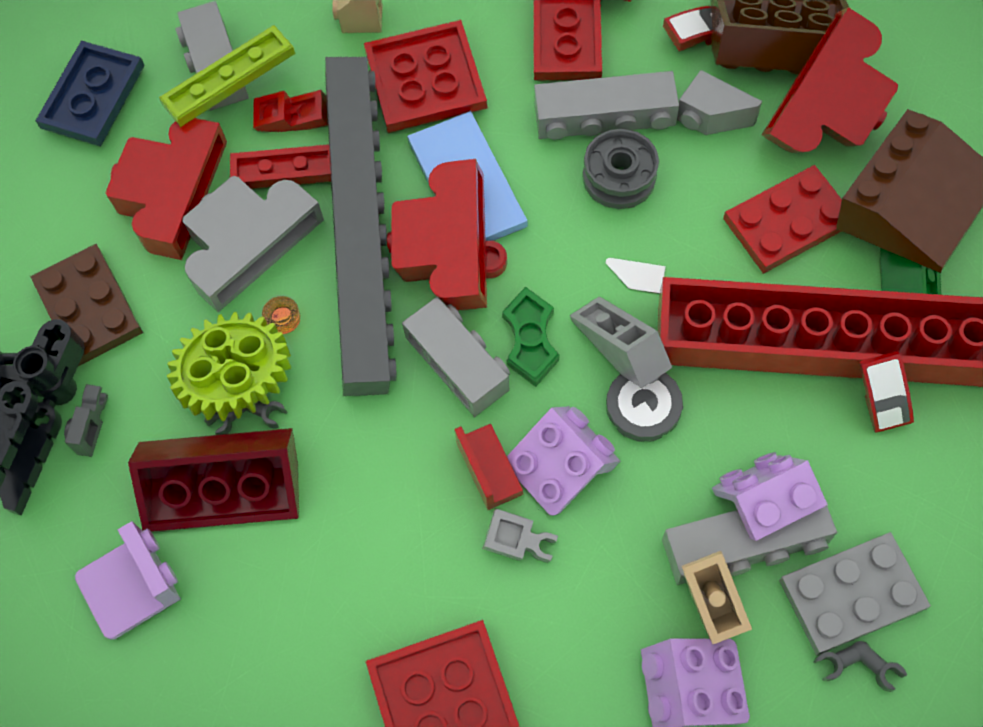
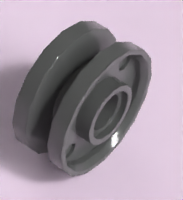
[582,129,659,209]

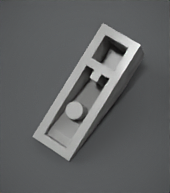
[570,296,672,389]

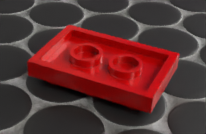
[534,0,602,80]
[723,165,842,274]

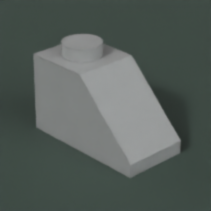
[677,70,762,135]

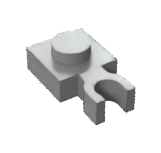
[482,509,558,563]

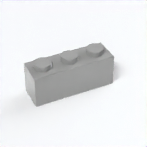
[175,1,249,111]
[402,297,510,417]

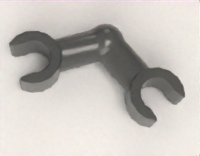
[204,401,287,435]
[813,641,907,692]

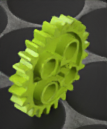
[167,312,291,421]

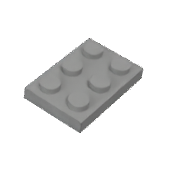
[779,532,931,656]

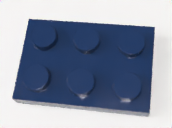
[35,40,145,146]

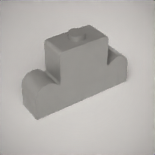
[183,176,324,312]

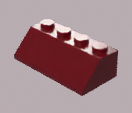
[128,428,299,532]

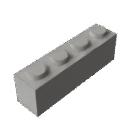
[534,71,679,140]
[662,506,837,585]

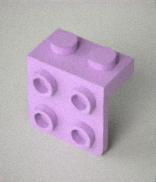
[507,406,621,515]
[712,452,828,541]
[75,521,181,640]
[641,639,750,727]

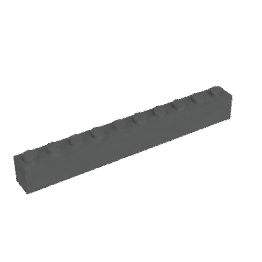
[325,57,396,396]

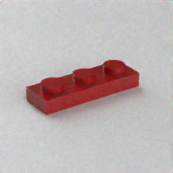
[230,144,331,189]

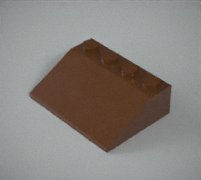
[711,0,849,75]
[836,109,983,273]

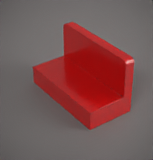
[454,423,523,510]

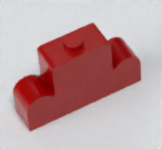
[761,7,898,153]
[105,118,227,260]
[387,158,487,311]

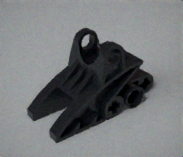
[0,319,85,516]

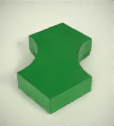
[502,287,560,387]

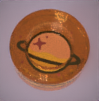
[262,296,301,334]

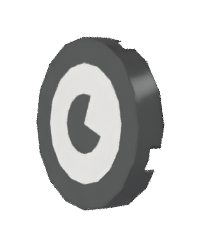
[606,372,683,441]

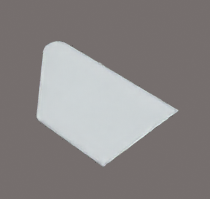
[606,258,666,294]

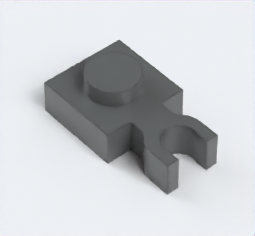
[64,384,108,457]

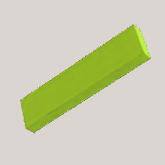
[159,25,295,127]

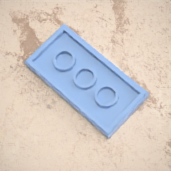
[407,111,528,241]

